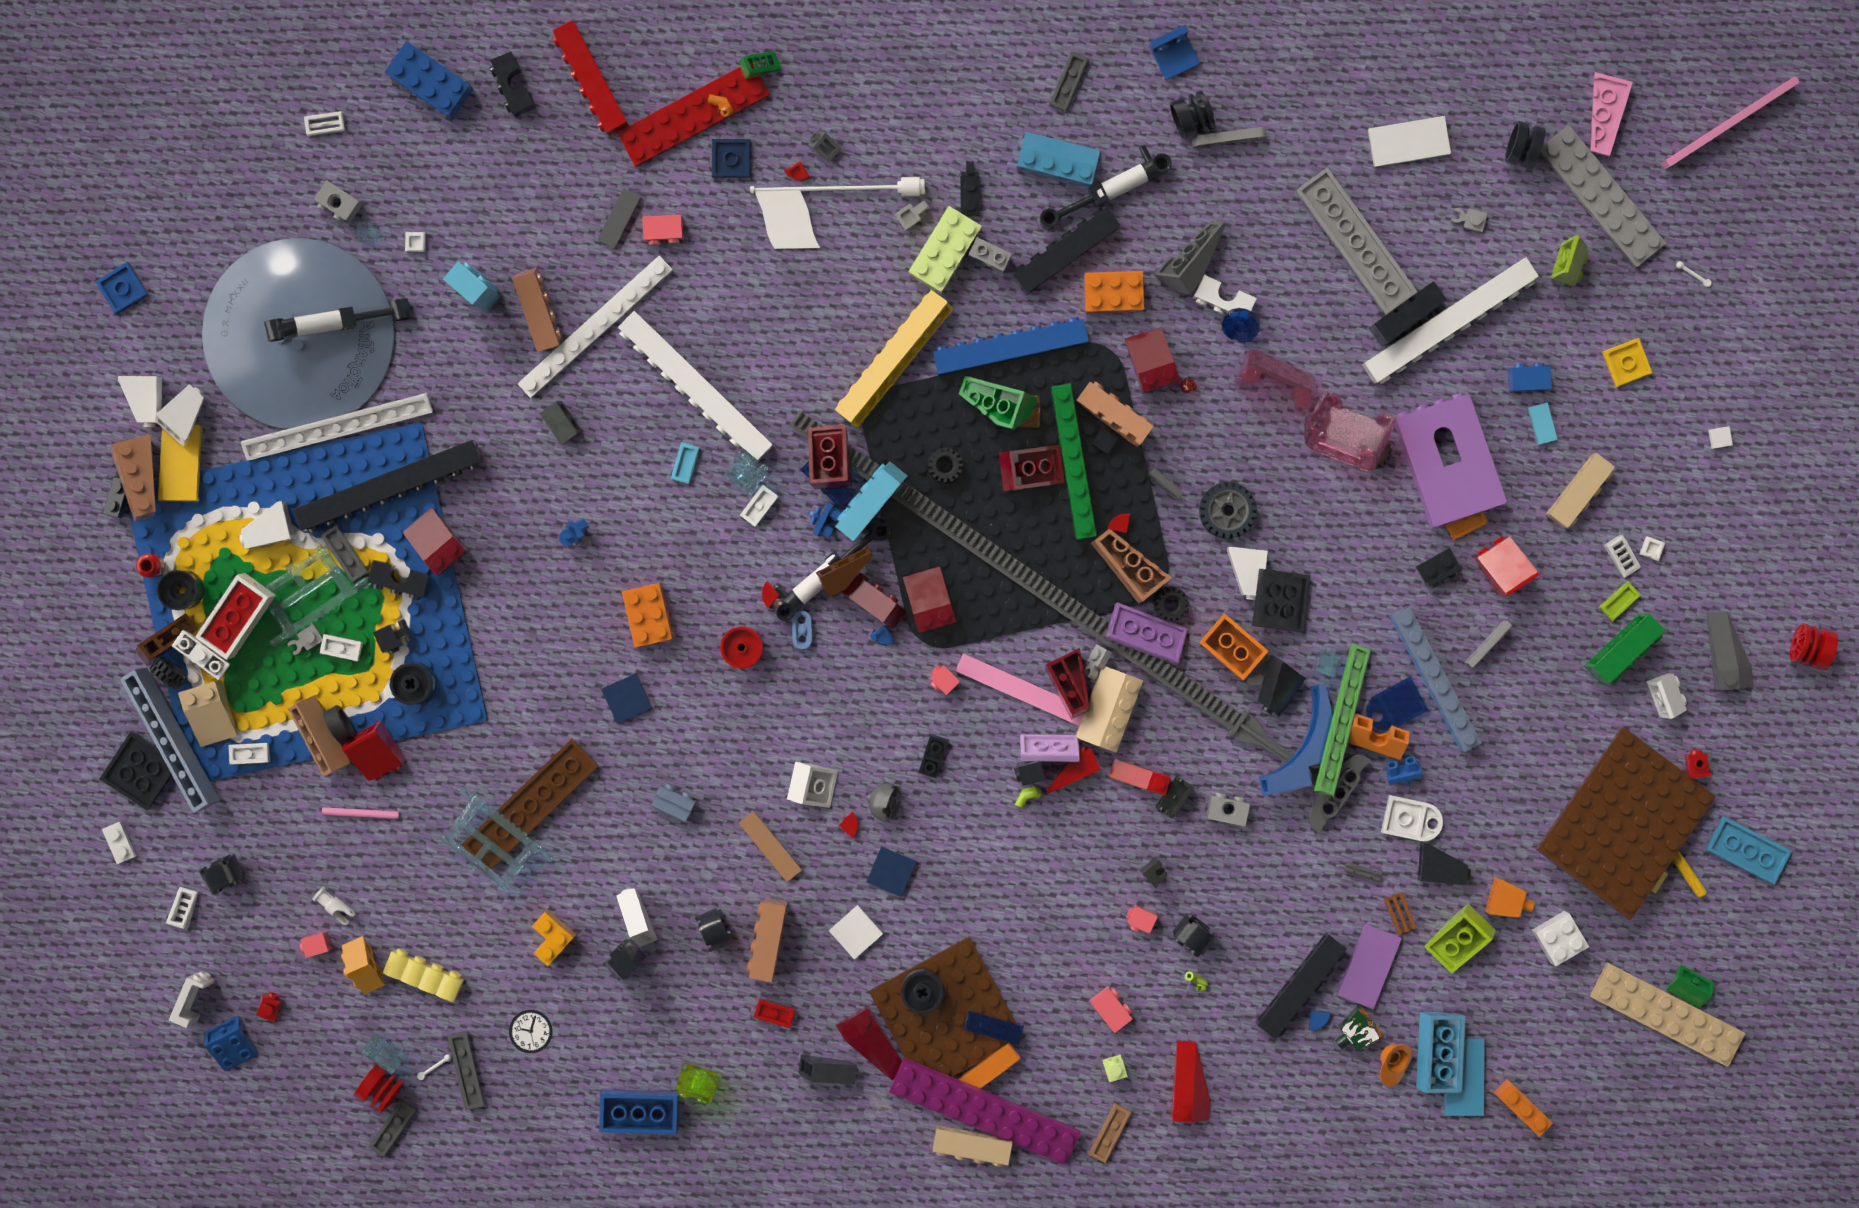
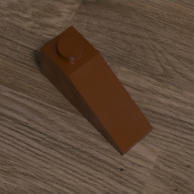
[815,547,873,598]
[135,613,197,666]

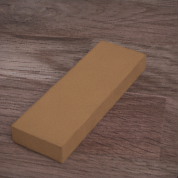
[1088,1103,1132,1163]

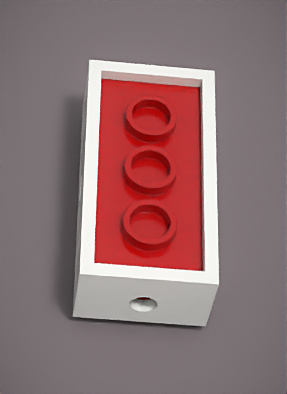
[195,573,276,660]

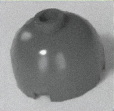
[867,783,902,823]

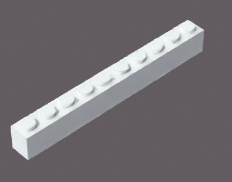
[1362,257,1539,384]
[618,311,773,462]

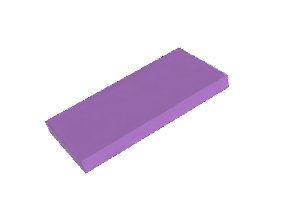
[1105,603,1188,665]
[1337,923,1402,1009]

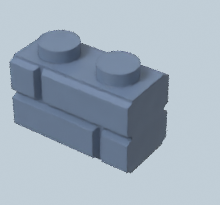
[651,783,696,823]

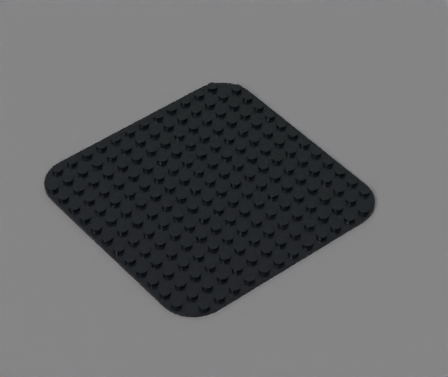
[863,342,1169,648]

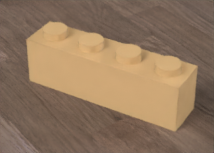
[1545,453,1615,529]
[933,1125,1012,1167]

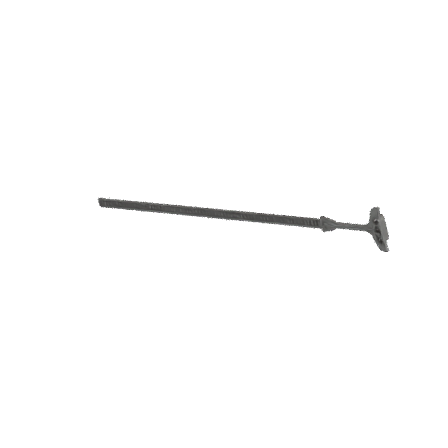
[789,410,1370,834]

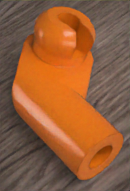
[708,94,732,117]

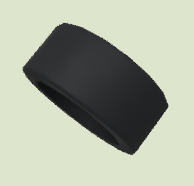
[323,705,355,744]

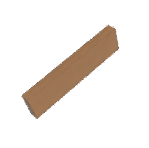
[739,810,802,882]

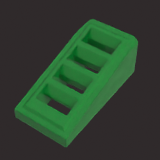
[739,51,781,79]

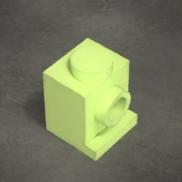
[1102,1054,1128,1082]

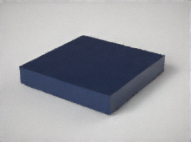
[712,139,751,178]
[601,673,652,724]
[866,846,916,897]

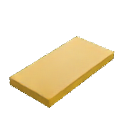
[158,425,202,502]

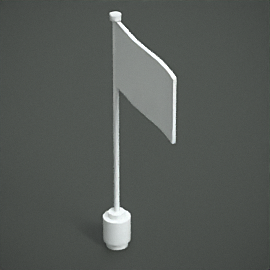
[750,177,925,249]

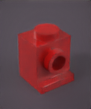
[1684,749,1711,778]

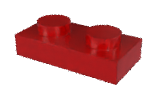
[753,998,796,1028]

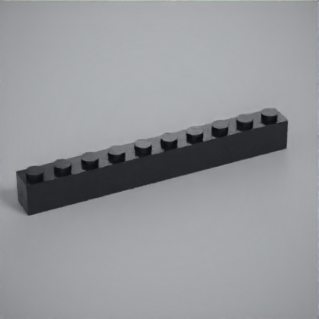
[293,440,484,533]

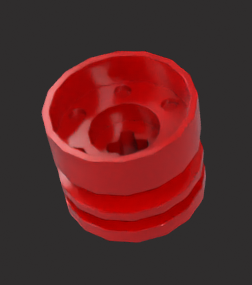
[1789,623,1838,670]
[353,1062,404,1114]

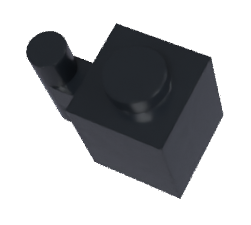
[373,619,414,655]

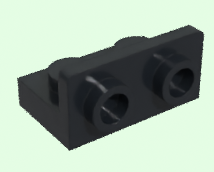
[1415,548,1463,588]

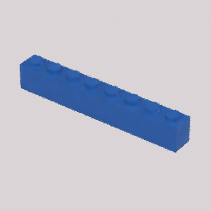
[933,317,1089,376]

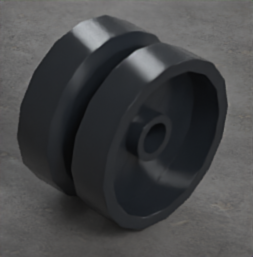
[1505,121,1546,169]
[389,662,437,705]
[901,968,943,1014]

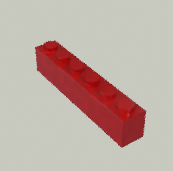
[552,20,629,136]

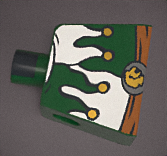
[1335,1004,1384,1050]

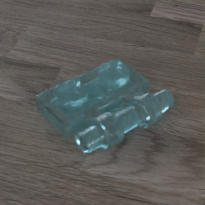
[724,448,768,495]
[360,1033,406,1074]

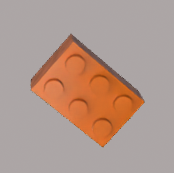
[1084,271,1144,314]
[622,583,674,648]
[1198,613,1268,681]

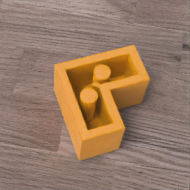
[532,910,576,966]
[341,936,385,995]

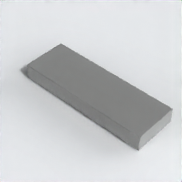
[1464,621,1512,668]

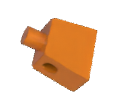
[1485,877,1534,918]

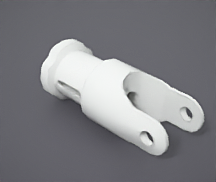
[312,887,355,925]

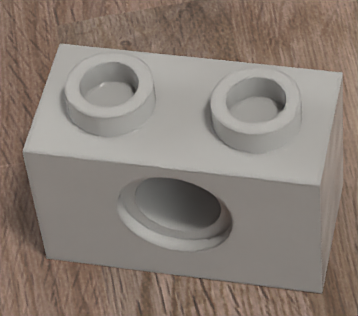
[314,180,363,223]
[968,237,1012,274]
[1206,792,1250,827]

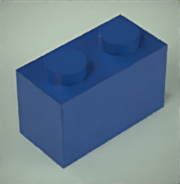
[1508,363,1552,392]

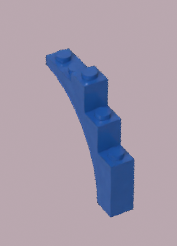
[1259,683,1334,796]

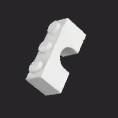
[1193,275,1257,322]

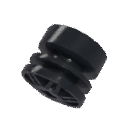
[1170,90,1215,140]
[157,570,205,611]

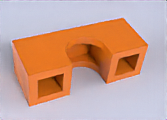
[1348,713,1410,760]
[1493,1079,1553,1137]

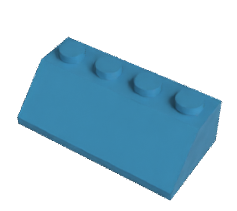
[1016,132,1100,188]
[1416,1012,1465,1093]

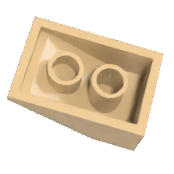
[178,681,238,747]

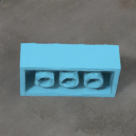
[443,261,501,313]
[835,461,907,541]

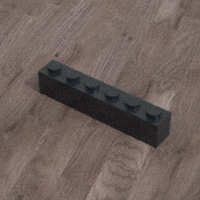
[1013,207,1121,295]
[1255,932,1347,1039]

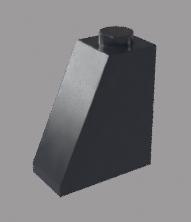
[1257,655,1306,716]
[1417,841,1471,885]
[798,1054,858,1084]

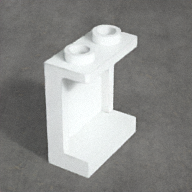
[169,971,215,1028]

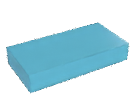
[1528,402,1558,445]
[671,442,700,484]

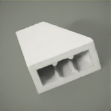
[118,376,162,427]
[155,384,204,447]
[240,501,295,549]
[1227,547,1268,600]
[617,889,658,947]

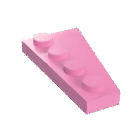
[1590,72,1633,157]

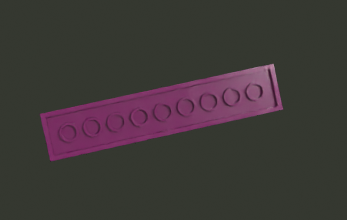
[889,1057,1081,1165]

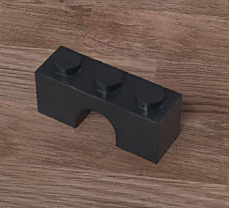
[489,51,536,117]
[367,560,432,600]
[1014,760,1045,786]

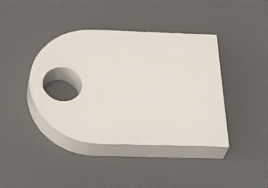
[1381,795,1443,841]

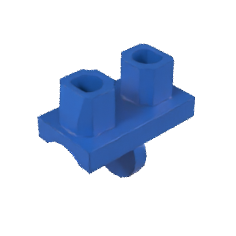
[808,502,841,538]
[559,518,590,546]
[1386,756,1423,788]

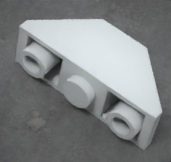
[172,630,230,680]

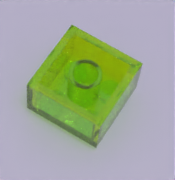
[675,1062,722,1104]

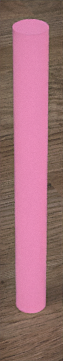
[322,807,400,819]

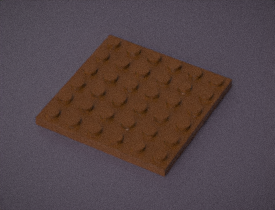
[869,936,1024,1077]

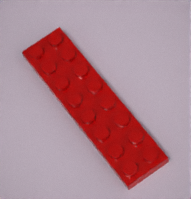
[617,63,770,167]

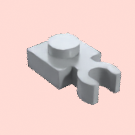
[1451,208,1487,233]
[287,624,323,655]
[1084,644,1112,680]

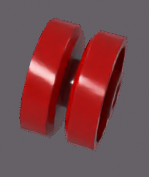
[720,626,764,669]

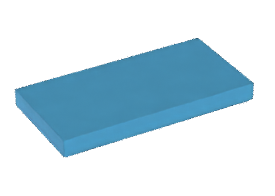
[1705,816,1792,885]
[1444,1038,1484,1116]

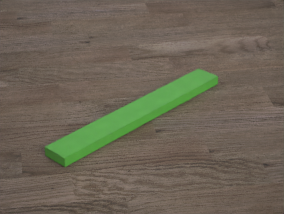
[1314,644,1371,797]

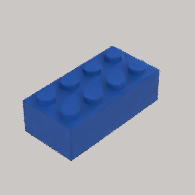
[385,41,473,120]
[599,1089,680,1134]

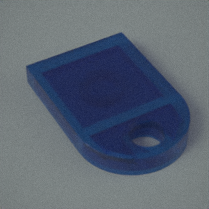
[1365,676,1428,731]

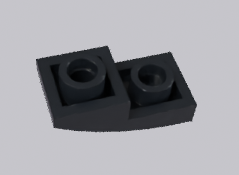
[918,734,949,778]

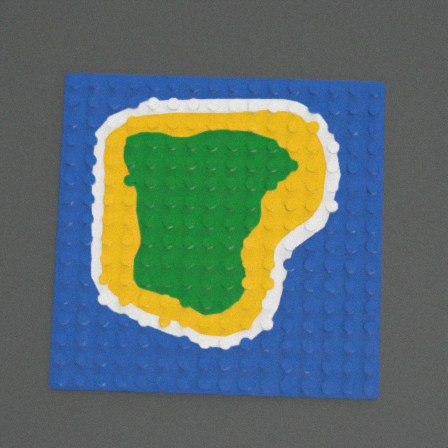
[127,423,487,782]

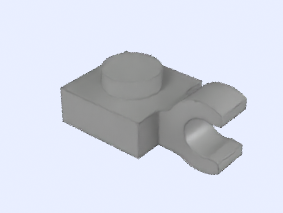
[894,200,929,230]

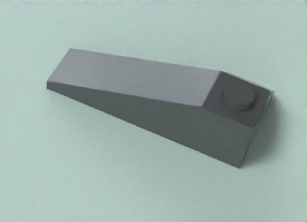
[1154,221,1226,294]
[1707,611,1753,690]

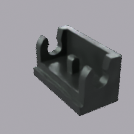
[539,401,583,445]
[1155,775,1194,819]
[1140,857,1167,889]

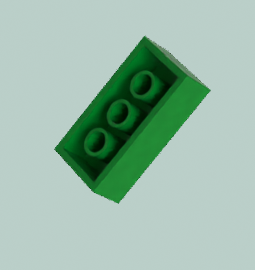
[1584,613,1666,684]

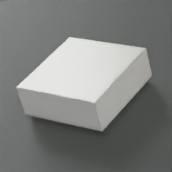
[405,232,426,252]
[1708,426,1733,449]
[1639,536,1665,561]

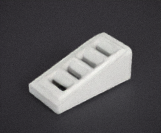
[1603,535,1641,578]
[166,887,198,930]

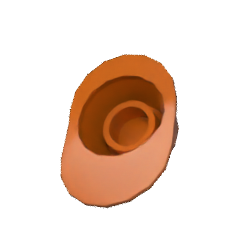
[1380,1043,1413,1087]

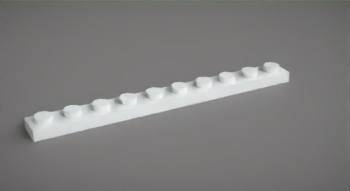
[518,255,673,398]
[241,393,433,461]

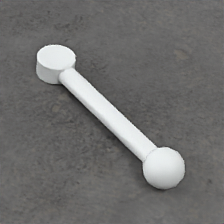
[1676,261,1711,287]
[417,1054,452,1080]

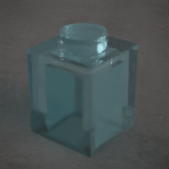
[1312,647,1340,677]

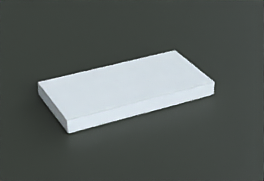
[1368,116,1451,167]

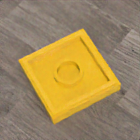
[1602,338,1653,388]

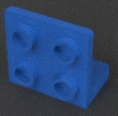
[1149,24,1200,80]
[204,1015,258,1071]

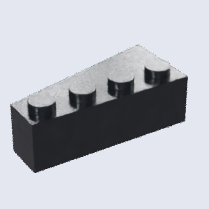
[603,939,646,981]

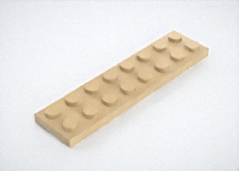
[1590,963,1745,1067]

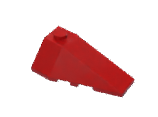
[1170,1040,1210,1123]

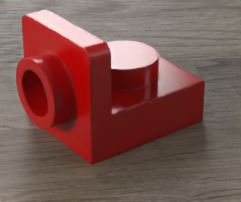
[256,992,284,1022]

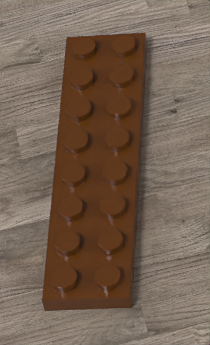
[462,738,599,872]

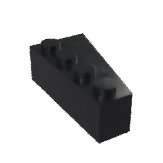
[1368,281,1447,346]

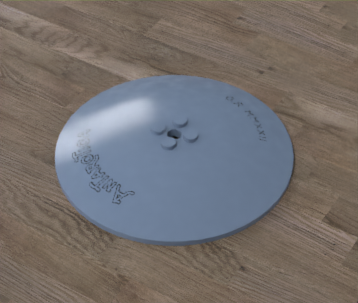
[202,238,395,429]

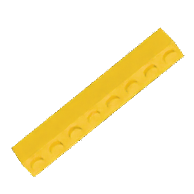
[835,290,954,428]

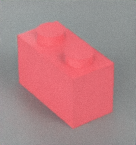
[642,215,684,245]
[1090,986,1132,1033]

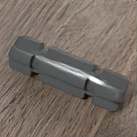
[1344,862,1382,882]

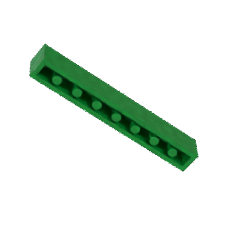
[1050,383,1096,540]

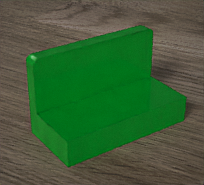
[1666,965,1714,1008]

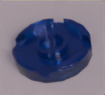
[1222,308,1261,343]

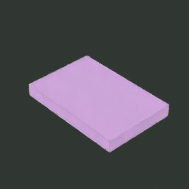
[1020,734,1079,762]

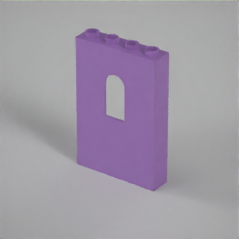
[1393,392,1507,529]

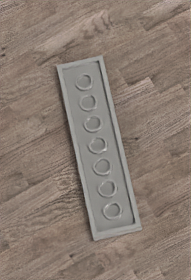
[1540,125,1666,268]
[1295,167,1417,315]

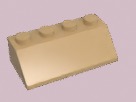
[1076,666,1143,753]

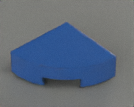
[869,625,895,644]
[1309,1010,1330,1030]

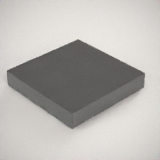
[1147,468,1183,500]

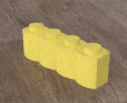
[383,948,464,1002]

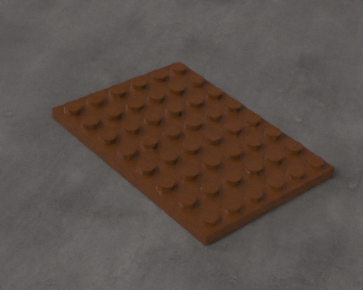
[1535,727,1716,920]

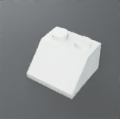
[1647,673,1687,719]
[787,762,838,808]

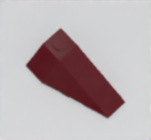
[836,1005,902,1080]

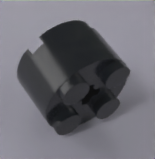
[199,854,245,895]
[695,908,733,952]
[1172,913,1217,957]

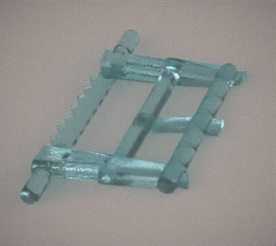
[263,544,369,647]
[440,785,553,892]

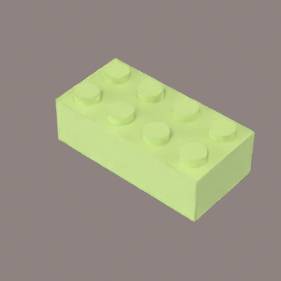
[908,206,982,294]

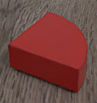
[784,161,810,181]
[1107,514,1130,533]
[762,581,779,608]
[839,811,858,838]

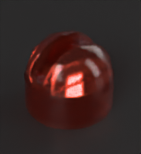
[1181,378,1197,394]

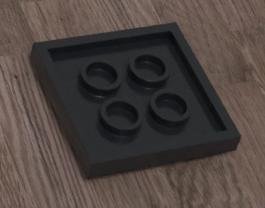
[1252,569,1310,633]
[99,731,172,811]

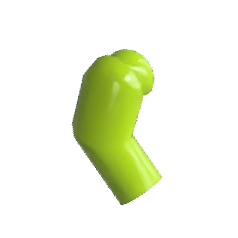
[1015,786,1042,808]
[1185,971,1208,992]

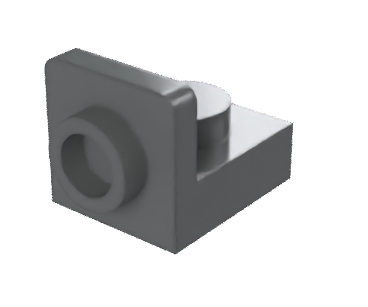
[808,131,841,162]

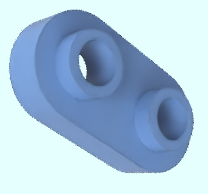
[792,611,812,649]

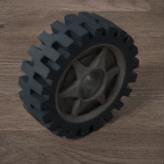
[1199,482,1257,539]

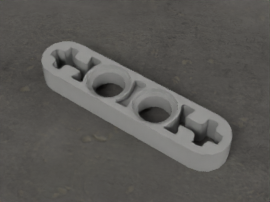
[1191,127,1267,148]

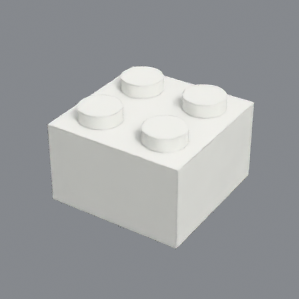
[1531,911,1589,966]

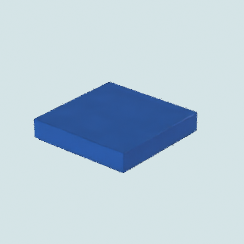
[95,261,149,315]

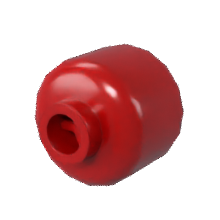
[136,553,165,578]

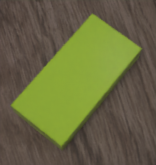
[1599,581,1641,621]

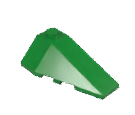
[959,376,1037,430]

